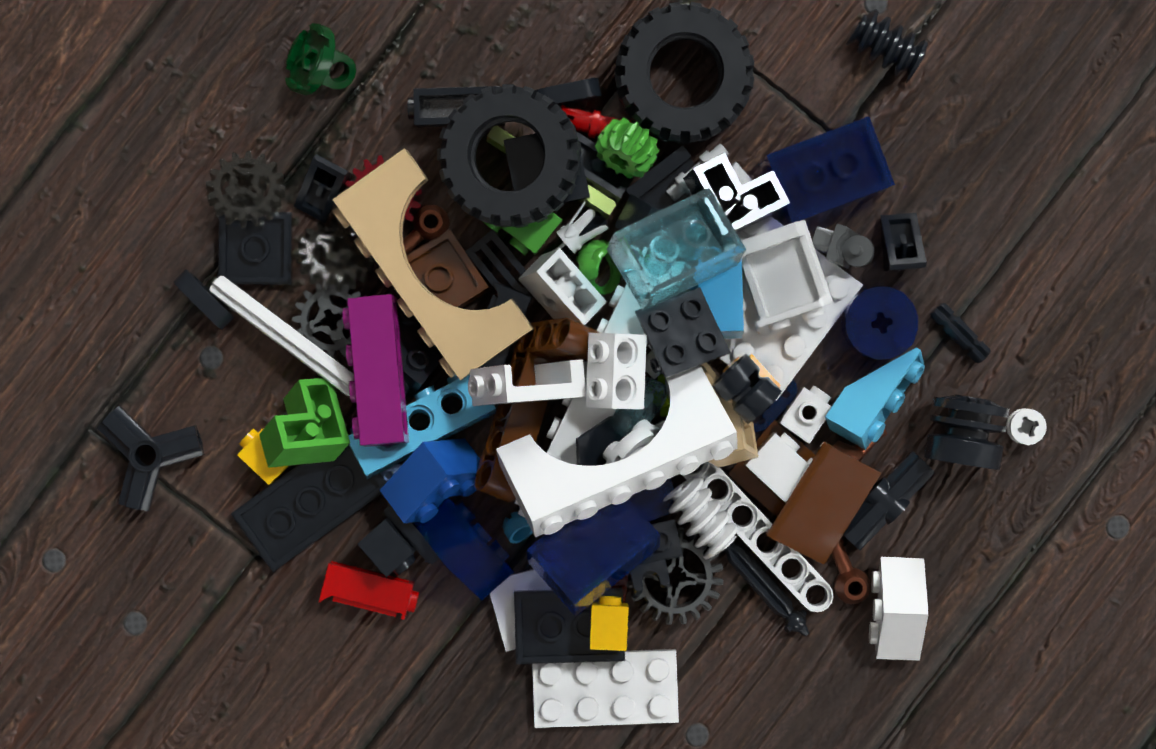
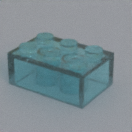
[607,187,747,311]

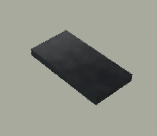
[231,429,387,572]

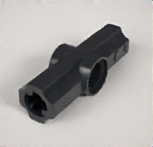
[843,451,935,550]

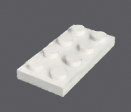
[532,649,679,728]

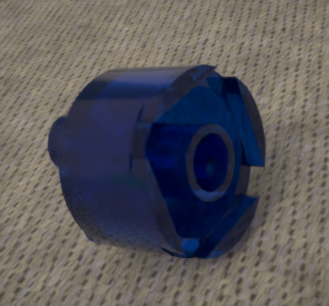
[841,287,918,359]

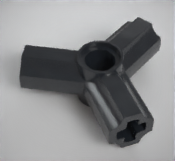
[97,406,205,512]

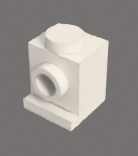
[777,385,832,444]

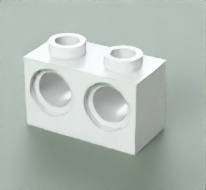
[586,333,647,409]

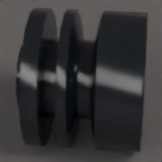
[924,394,1010,470]

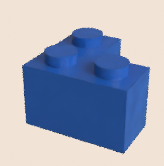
[380,438,481,523]

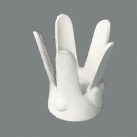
[556,200,608,254]

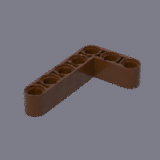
[475,317,600,503]

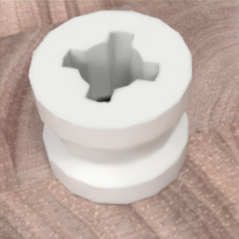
[1006,408,1046,445]

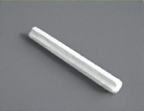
[209,276,354,396]

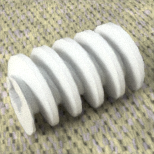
[663,476,738,560]

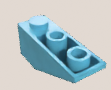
[825,347,925,450]

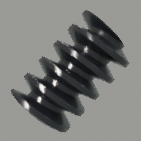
[845,9,928,83]

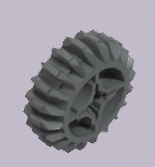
[626,527,724,625]

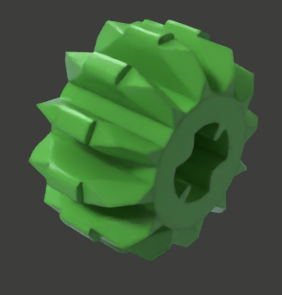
[595,118,659,179]

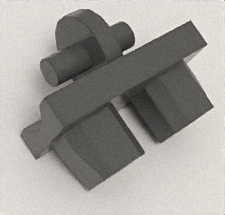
[812,224,874,269]

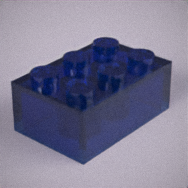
[764,116,895,224]
[527,500,660,617]

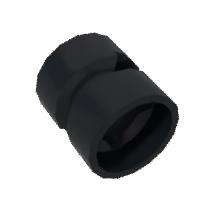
[712,354,782,424]

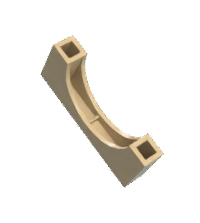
[333,148,534,380]

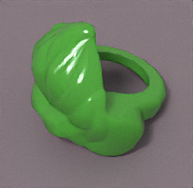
[576,239,630,295]

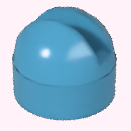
[502,512,533,543]

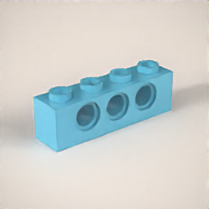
[349,375,496,479]

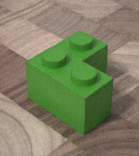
[259,378,350,468]

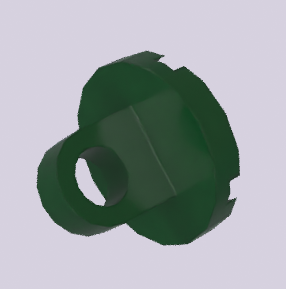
[285,23,356,96]

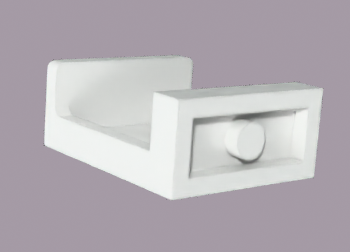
[728,220,833,332]
[468,360,586,406]

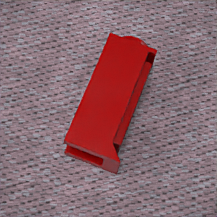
[318,560,419,620]

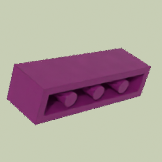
[343,294,409,447]

